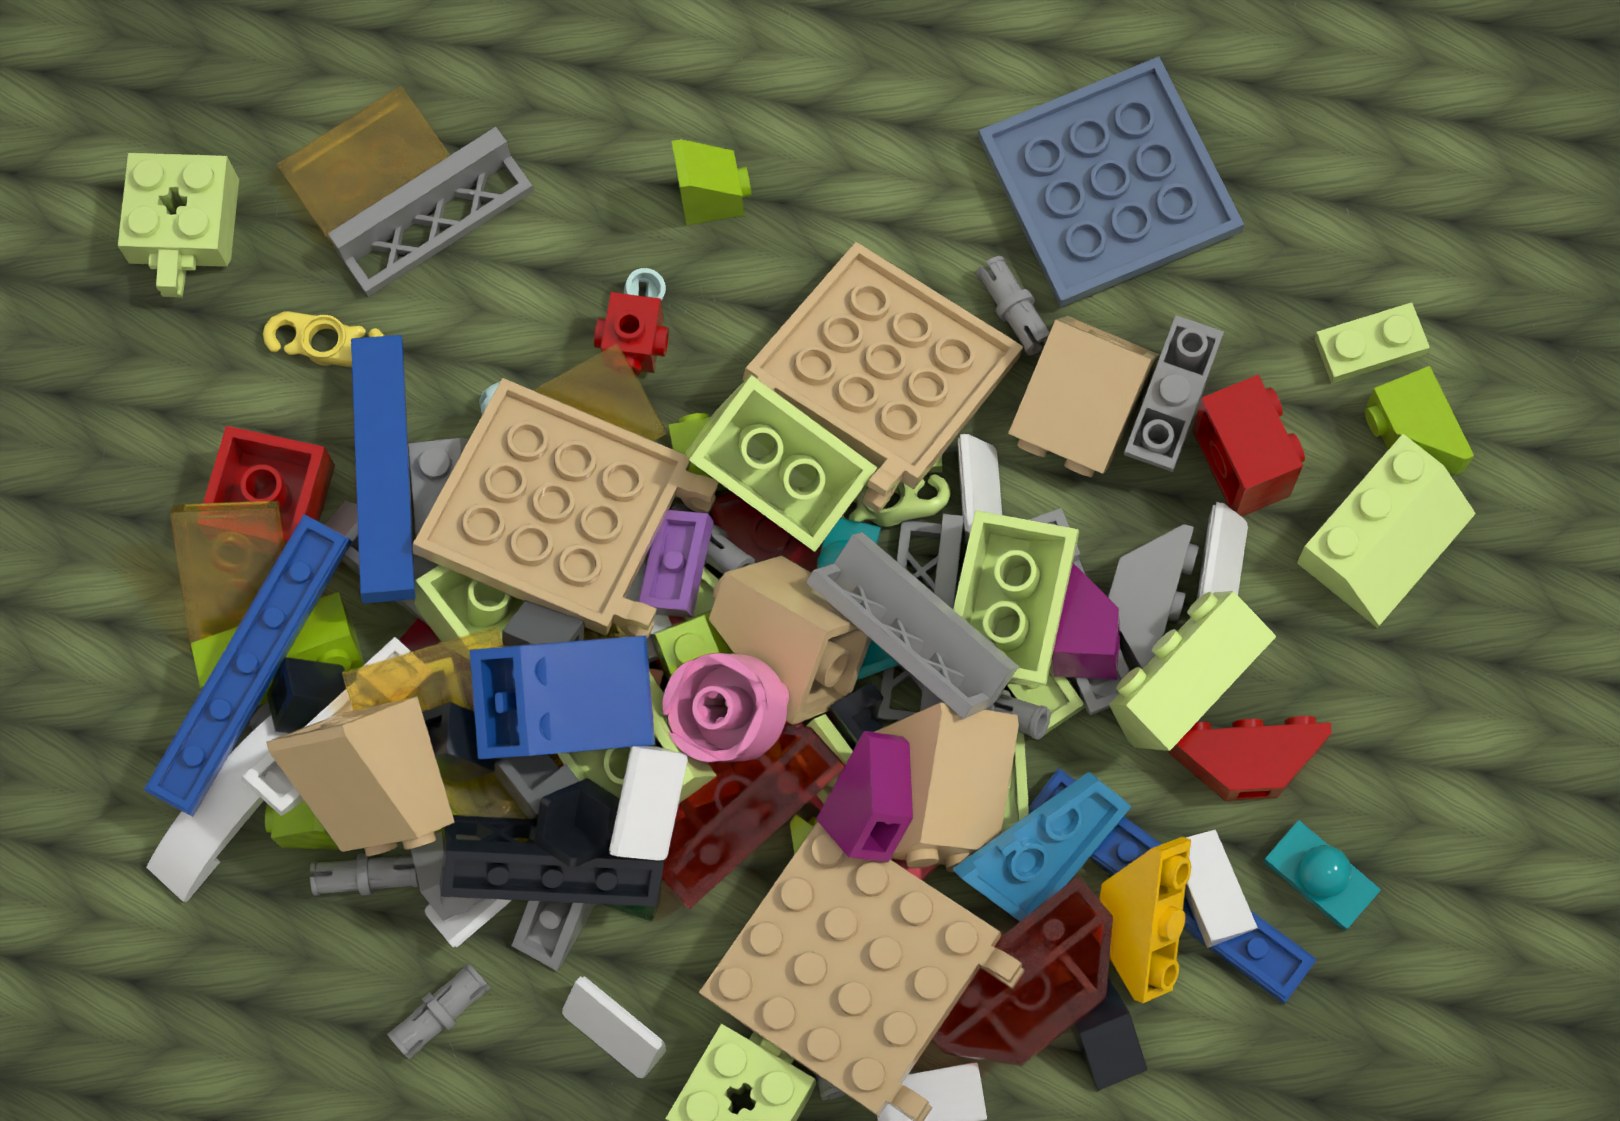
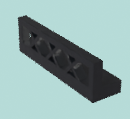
[439,815,664,907]

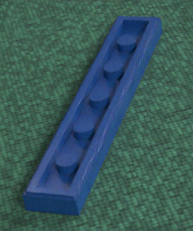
[351,335,416,604]
[144,514,352,817]
[1029,768,1317,1004]

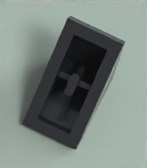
[1055,970,1148,1091]

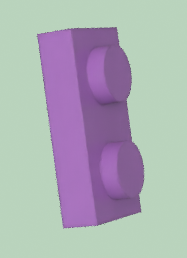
[638,510,714,618]

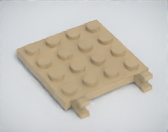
[743,242,1024,513]
[413,378,719,640]
[699,822,1024,1121]

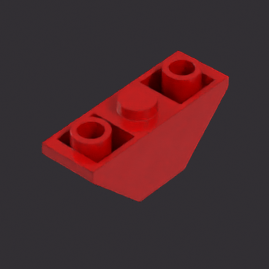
[1168,716,1332,801]

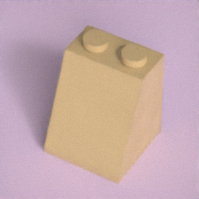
[1008,316,1160,477]
[709,556,871,725]
[266,697,455,856]
[875,702,1019,872]

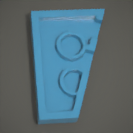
[952,772,1132,929]

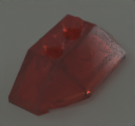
[662,724,845,909]
[932,875,1113,1066]

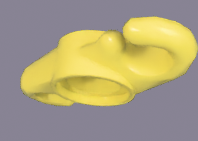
[263,311,384,368]

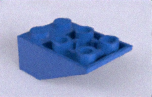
[470,635,655,759]

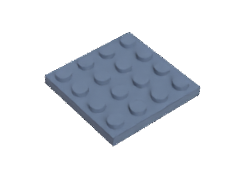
[978,56,1244,308]

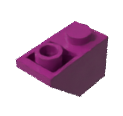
[1052,563,1121,680]
[816,731,913,862]

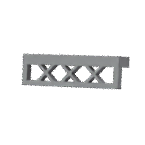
[328,127,534,297]
[878,514,964,723]
[806,532,1019,719]

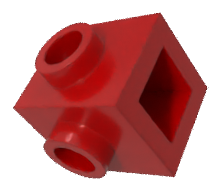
[594,292,669,376]

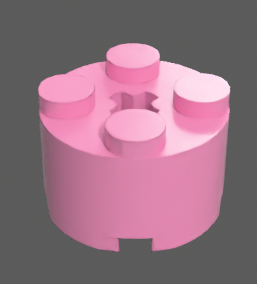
[662,653,789,762]

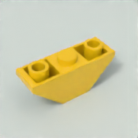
[1096,837,1191,1003]

